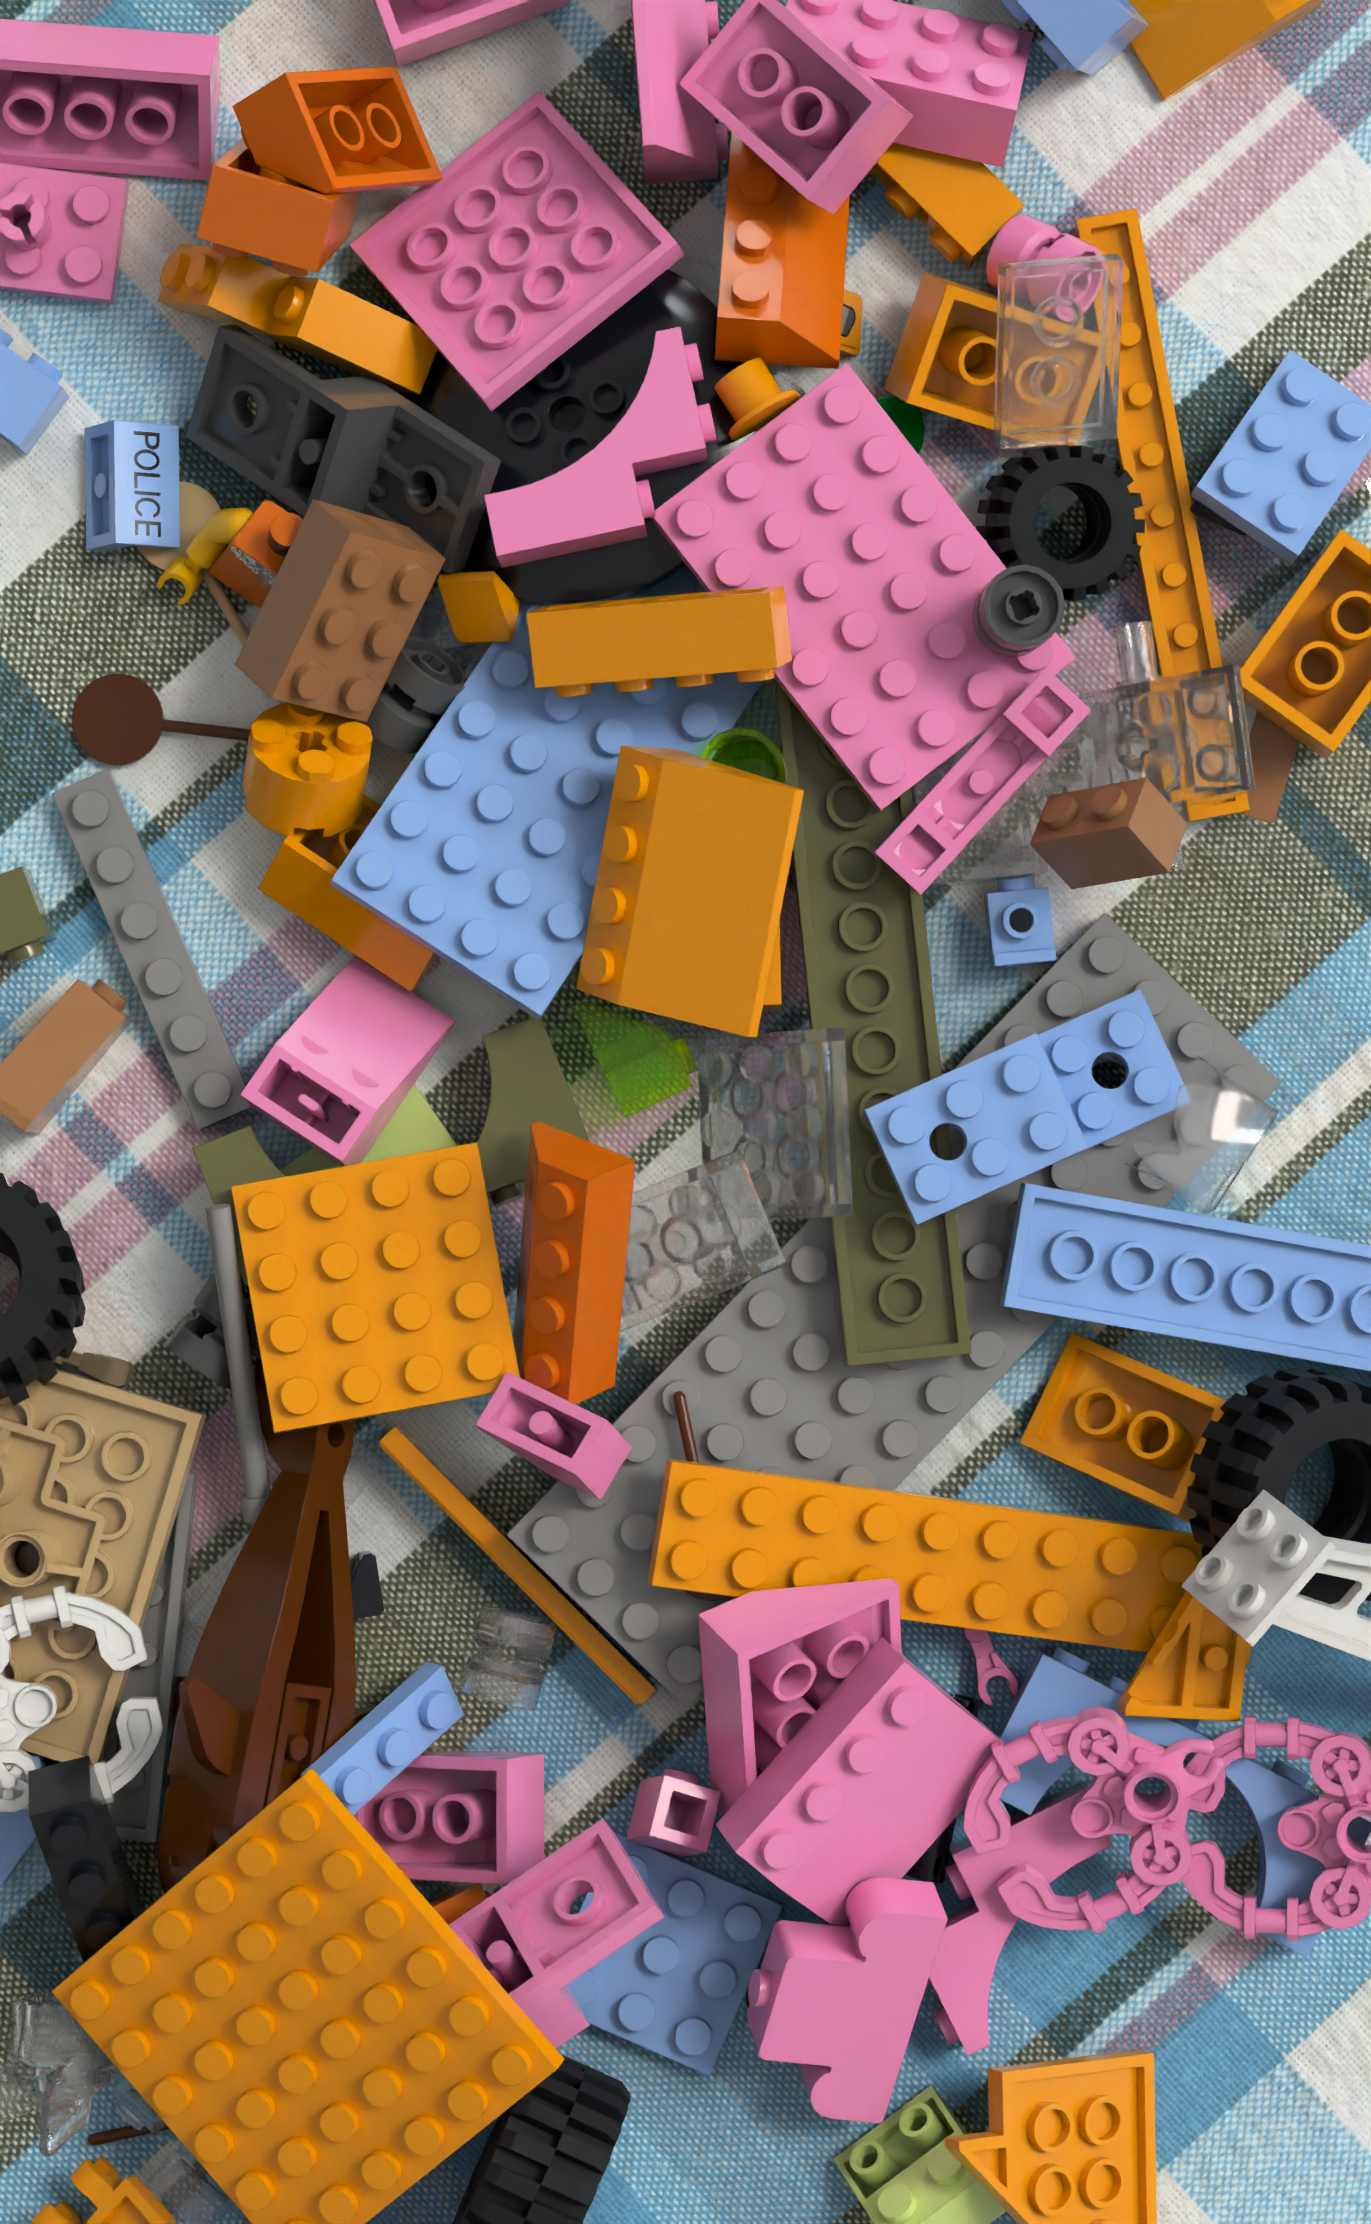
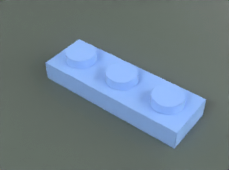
[301,1662,464,1815]

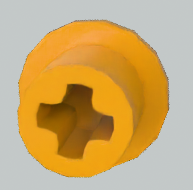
[714,357,800,441]

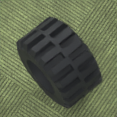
[976,445,1145,601]

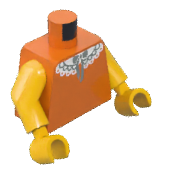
[157,499,303,609]

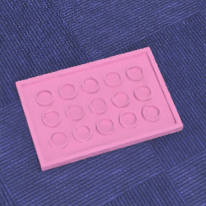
[650,363,1076,813]

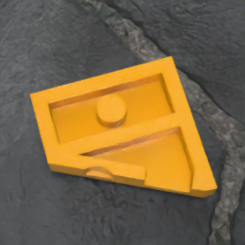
[1118,1591,1248,1721]

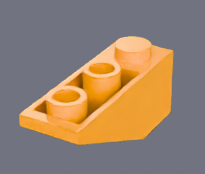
[865,142,1024,268]

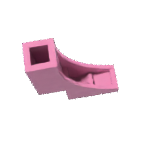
[484,327,717,568]
[926,1782,1113,2056]

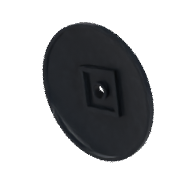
[399,269,756,606]

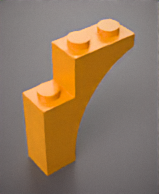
[158,244,437,394]

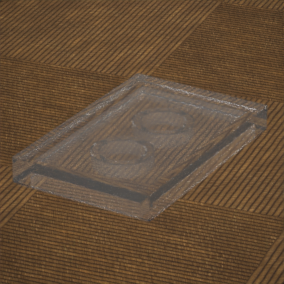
[993,254,1124,450]

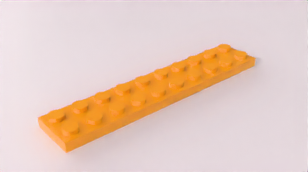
[647,1458,1252,1666]

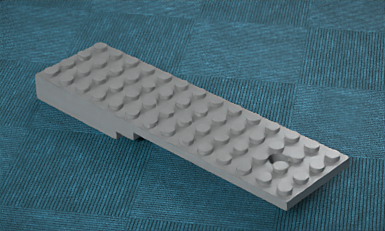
[506,913,1281,1708]

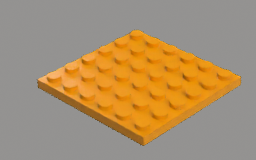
[51,1768,565,2224]

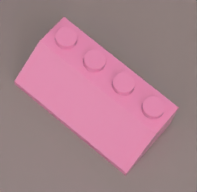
[0,19,220,181]

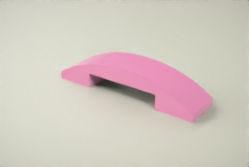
[874,668,1091,895]

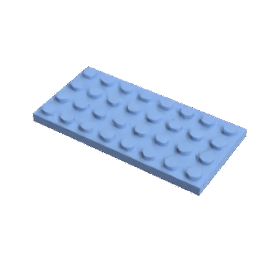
[330,565,765,1021]

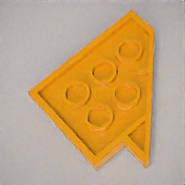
[945,2049,1157,2224]

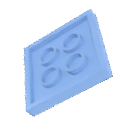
[567,1829,783,2076]

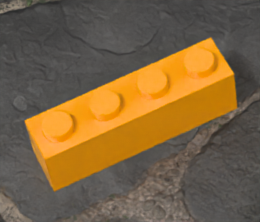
[526,585,792,697]

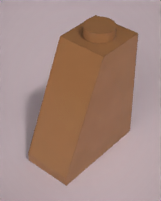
[0,979,132,1134]

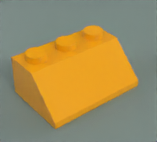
[258,794,439,992]

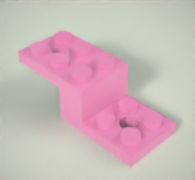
[449,1818,665,2049]

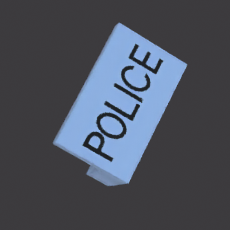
[84,420,180,552]

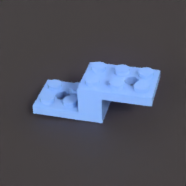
[863,989,1192,1226]

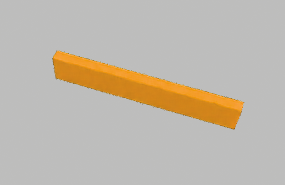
[379,1425,657,1705]

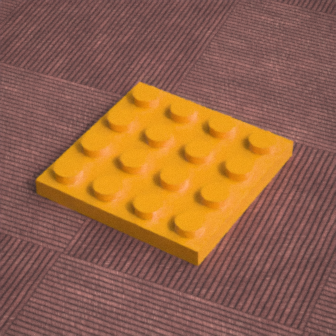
[231,1142,520,1434]

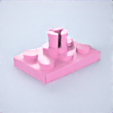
[0,163,130,305]

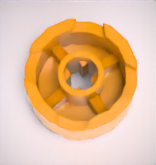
[242,703,373,837]

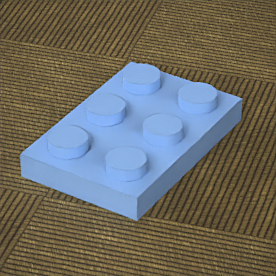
[1190,350,1371,565]

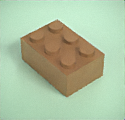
[235,499,446,722]

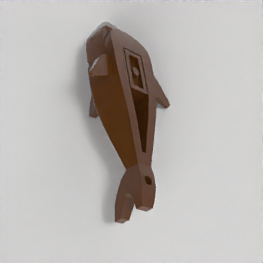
[157,1359,381,1894]

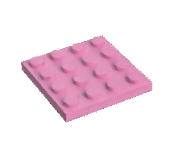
[349,91,685,411]

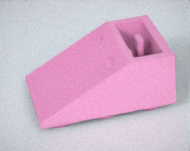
[240,955,456,1167]

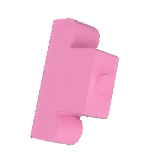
[747,1877,948,2124]

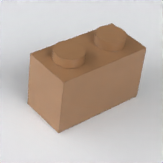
[1030,777,1187,889]

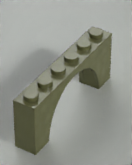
[192,1017,590,1291]

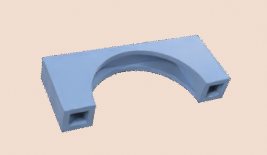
[995,1646,1371,1957]

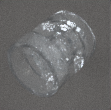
[460,1605,557,1710]

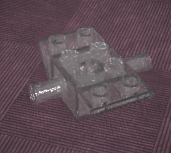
[1029,621,1256,870]

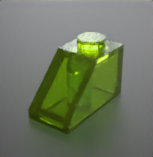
[572,1001,698,1119]

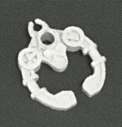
[0,1584,164,1812]

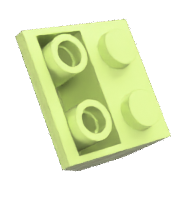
[833,2085,1006,2224]

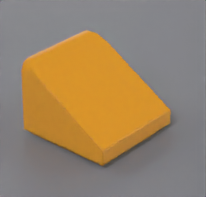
[438,571,520,643]

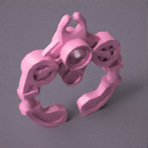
[963,1706,1224,1934]
[1181,1716,1371,1941]

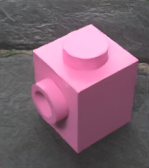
[626,1769,721,1857]

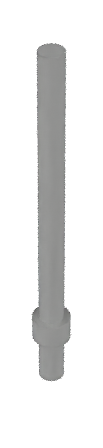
[206,1204,271,1530]

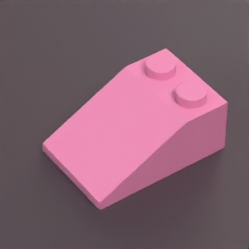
[679,0,914,214]
[353,1751,544,1885]

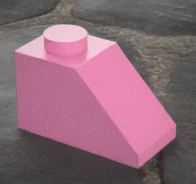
[475,1372,632,1500]

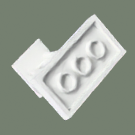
[1181,1489,1371,1662]

